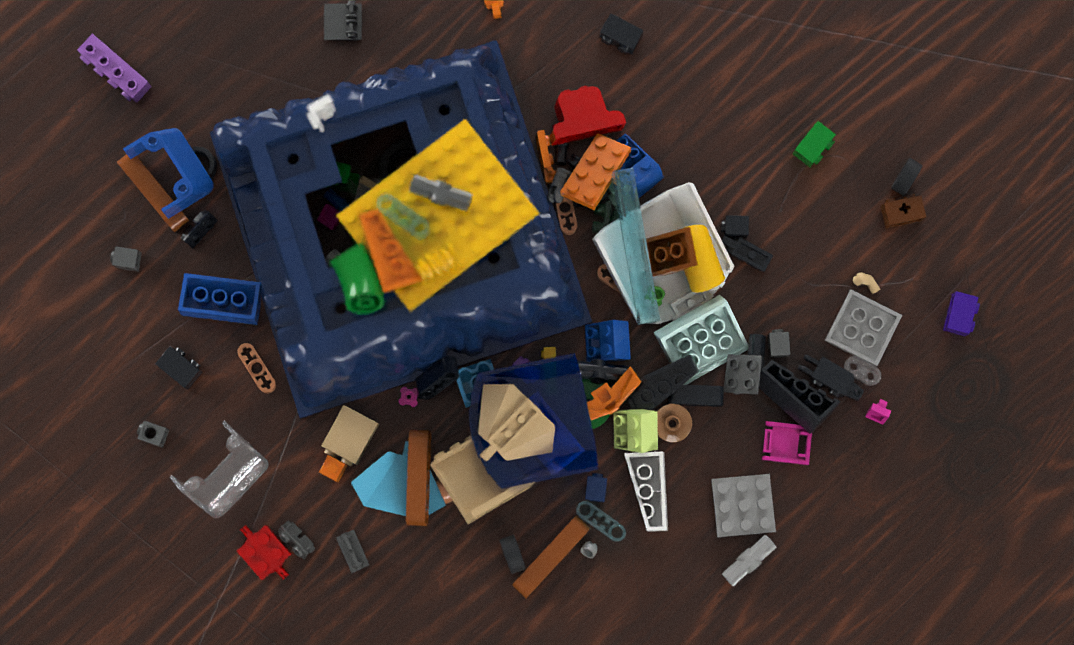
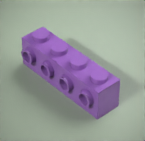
[77,34,152,103]

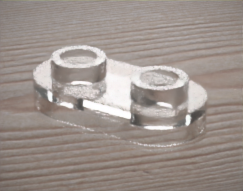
[844,356,881,386]

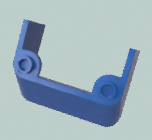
[123,128,214,219]

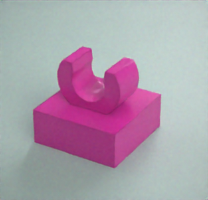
[865,399,891,425]

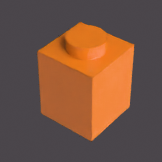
[319,455,348,482]

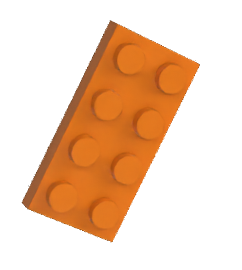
[560,133,631,210]

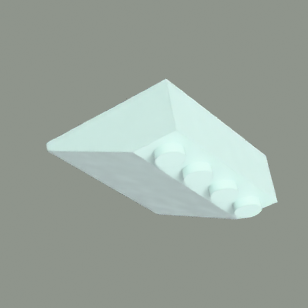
[653,295,748,385]

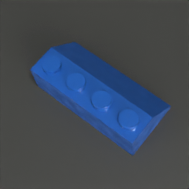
[178,273,261,325]

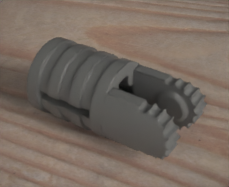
[547,168,572,203]

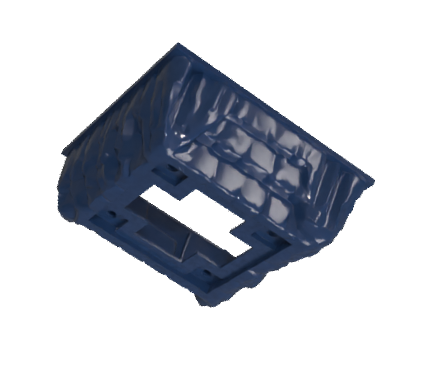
[210,40,592,419]

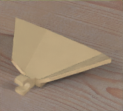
[478,384,555,461]

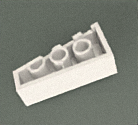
[624,451,668,532]

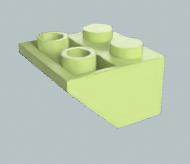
[613,409,658,453]

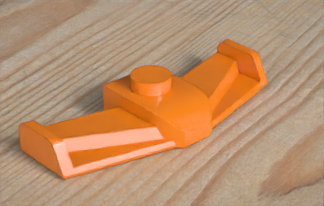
[567,366,641,426]

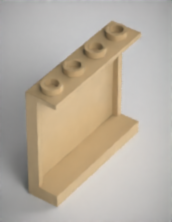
[430,434,535,524]

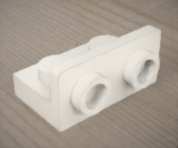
[307,95,336,132]

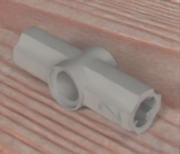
[722,535,776,586]

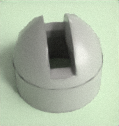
[580,541,598,558]

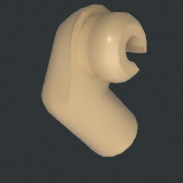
[853,273,881,294]

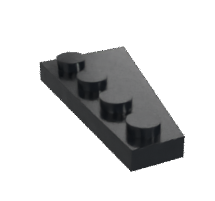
[627,354,699,410]

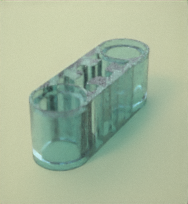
[377,194,430,239]
[576,501,626,542]

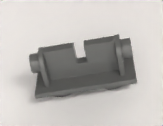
[278,520,316,560]
[336,530,369,573]

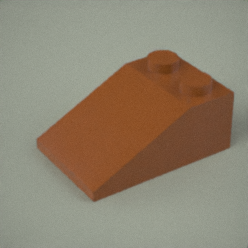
[641,227,698,278]

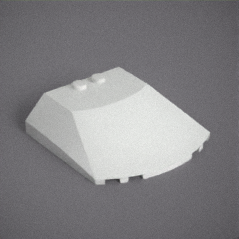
[592,182,734,324]

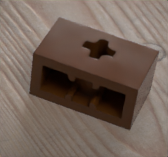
[881,194,926,228]

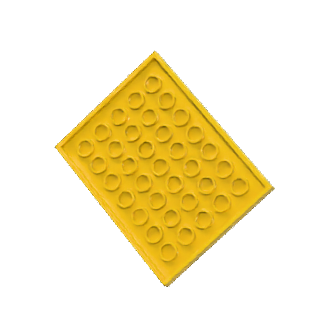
[337,119,539,312]

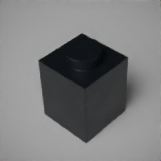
[721,215,749,238]

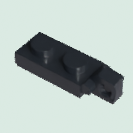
[722,235,773,273]

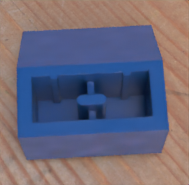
[585,320,631,362]

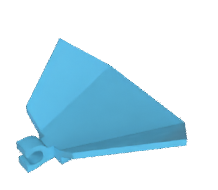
[351,441,446,516]

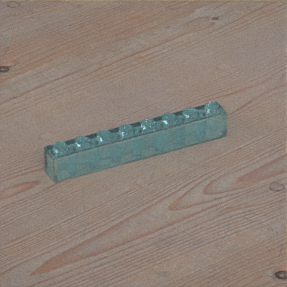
[611,168,660,325]

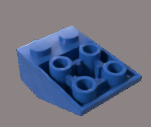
[614,133,664,201]

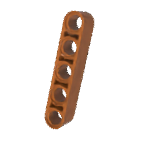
[117,154,190,232]
[406,430,431,526]
[512,515,591,598]

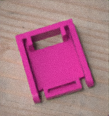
[762,421,812,465]

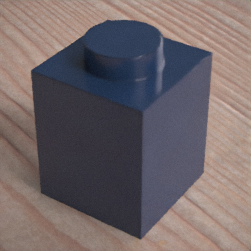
[585,473,607,502]

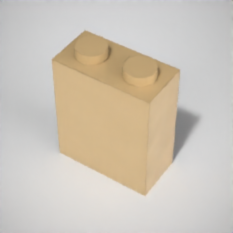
[322,405,379,466]

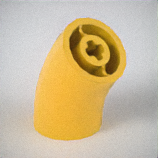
[684,225,725,293]

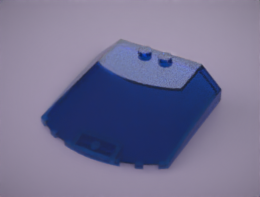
[469,353,599,489]

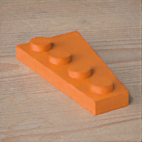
[359,209,423,293]

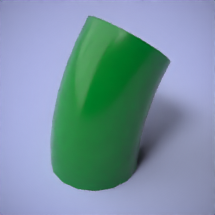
[330,242,384,314]

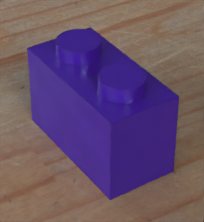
[943,291,980,336]

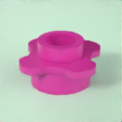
[399,387,418,407]

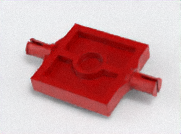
[237,525,292,580]

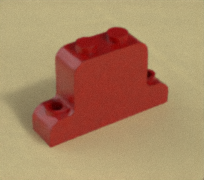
[549,86,626,146]

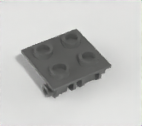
[324,0,362,40]
[724,354,762,395]

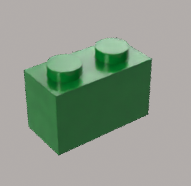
[792,121,836,167]

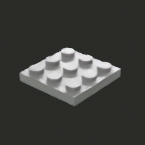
[824,289,902,367]
[711,474,776,537]

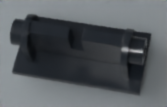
[180,209,218,249]

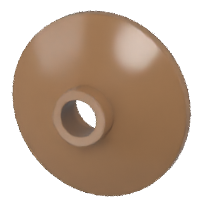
[657,404,692,443]

